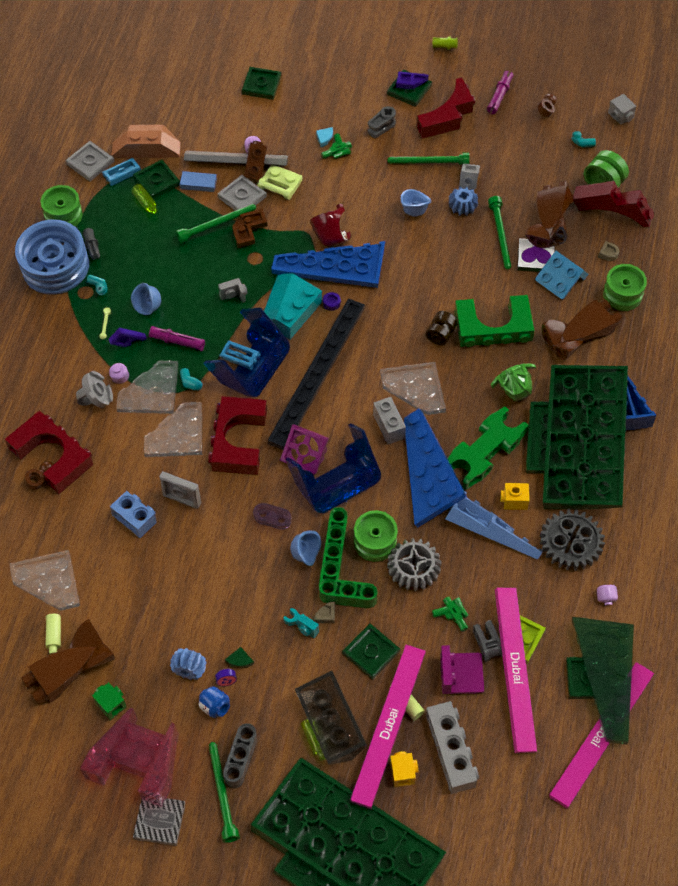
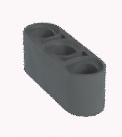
[223,723,257,789]

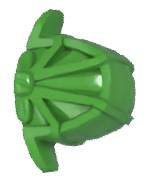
[491,363,536,402]

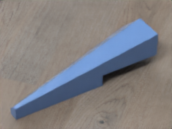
[445,492,542,559]

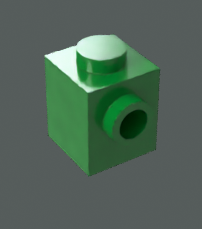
[92,682,127,721]

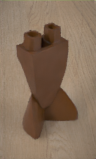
[525,181,573,248]
[542,300,622,360]
[21,619,115,704]

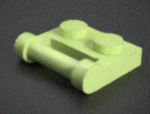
[258,165,302,200]

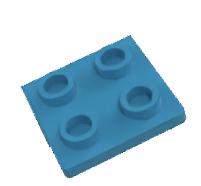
[535,251,589,300]

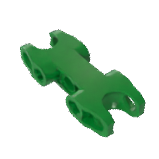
[448,407,529,490]

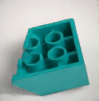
[261,273,322,340]

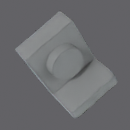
[459,164,480,189]
[218,278,248,302]

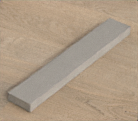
[184,151,288,165]

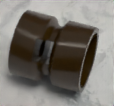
[425,311,458,346]

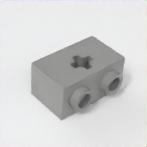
[373,397,406,445]

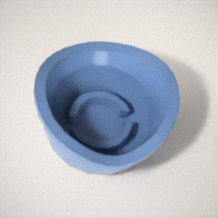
[400,189,431,216]
[131,283,161,315]
[290,530,321,566]

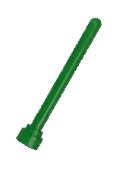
[387,153,469,166]
[488,196,511,270]
[176,204,256,244]
[209,742,240,843]

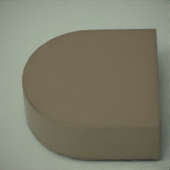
[598,241,619,261]

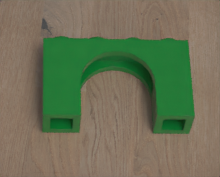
[454,295,535,347]

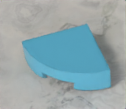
[316,127,333,147]

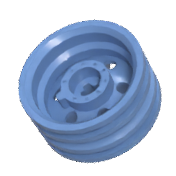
[15,220,89,294]

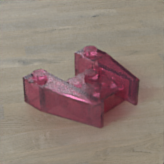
[80,708,178,807]

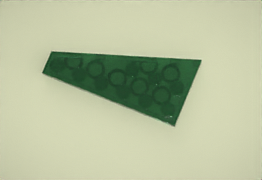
[571,617,634,745]

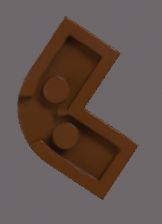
[233,209,268,248]

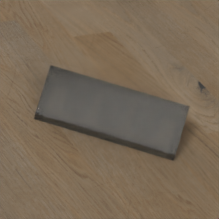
[295,670,367,765]

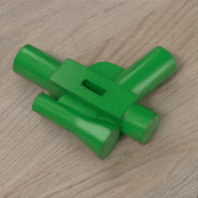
[321,133,352,159]
[432,596,469,632]

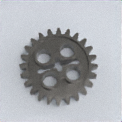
[540,509,605,571]

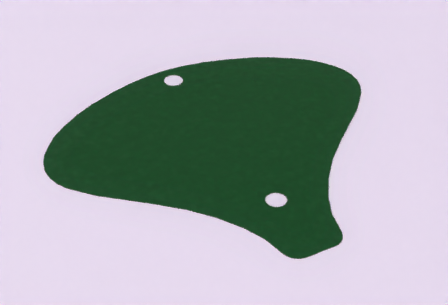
[68,176,316,394]

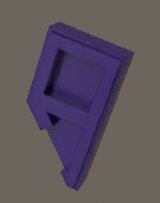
[396,71,429,89]
[108,328,147,347]

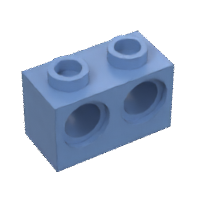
[110,491,157,538]

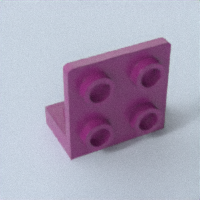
[440,645,484,694]

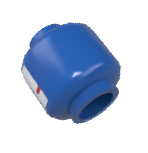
[199,686,230,718]

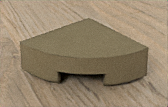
[314,602,335,623]

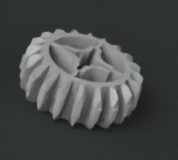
[387,538,441,592]

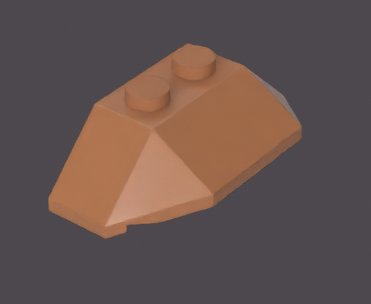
[112,125,181,158]

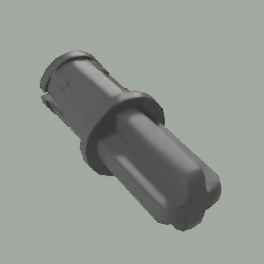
[82,228,100,260]

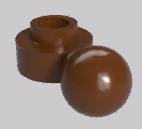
[538,94,557,117]
[24,461,54,490]

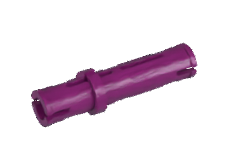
[487,71,514,114]
[149,326,205,351]

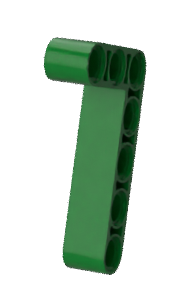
[319,507,378,608]

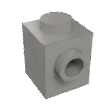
[608,94,636,125]

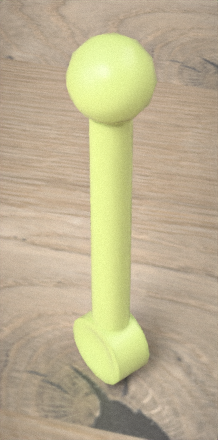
[99,307,111,340]

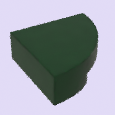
[225,647,254,668]

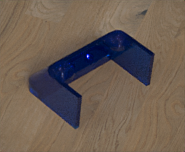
[203,307,290,397]
[285,423,381,513]

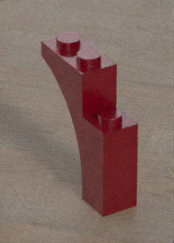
[416,77,475,139]
[573,181,654,227]

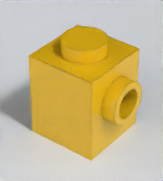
[500,483,530,510]
[390,751,418,787]

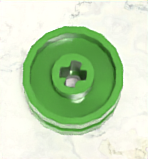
[583,150,629,187]
[40,185,83,227]
[603,264,647,311]
[354,510,398,562]

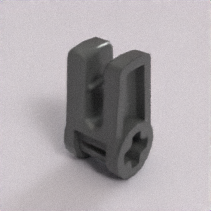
[368,106,396,138]
[473,620,503,662]

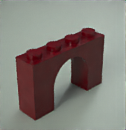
[208,396,267,475]
[5,410,93,494]

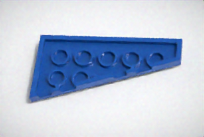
[271,241,385,288]
[404,408,467,528]

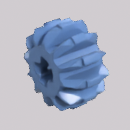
[449,187,478,216]
[170,648,207,680]

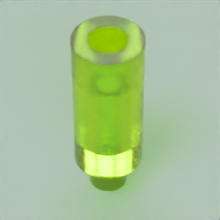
[131,184,157,214]
[301,718,328,761]

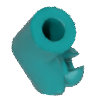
[571,131,596,148]
[87,275,108,295]
[180,368,203,391]

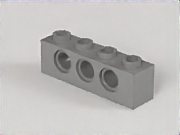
[426,701,479,794]

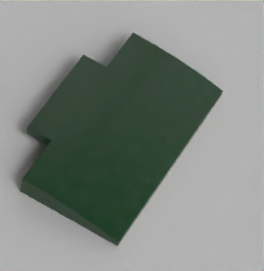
[526,365,628,510]
[251,757,446,886]

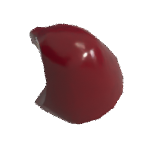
[310,204,351,247]

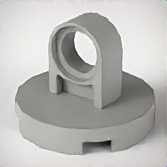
[76,371,113,408]

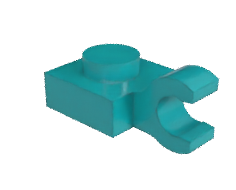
[283,608,319,639]

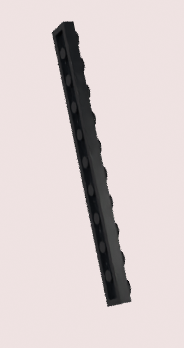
[268,298,365,450]

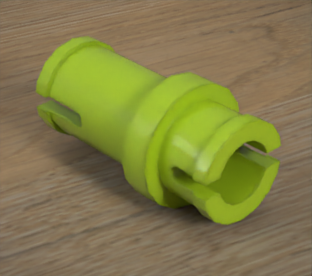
[432,36,458,50]

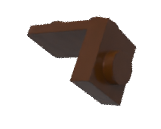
[244,141,267,180]

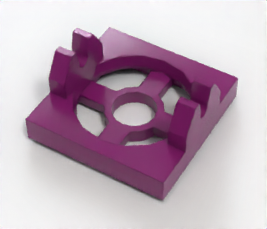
[280,424,329,474]

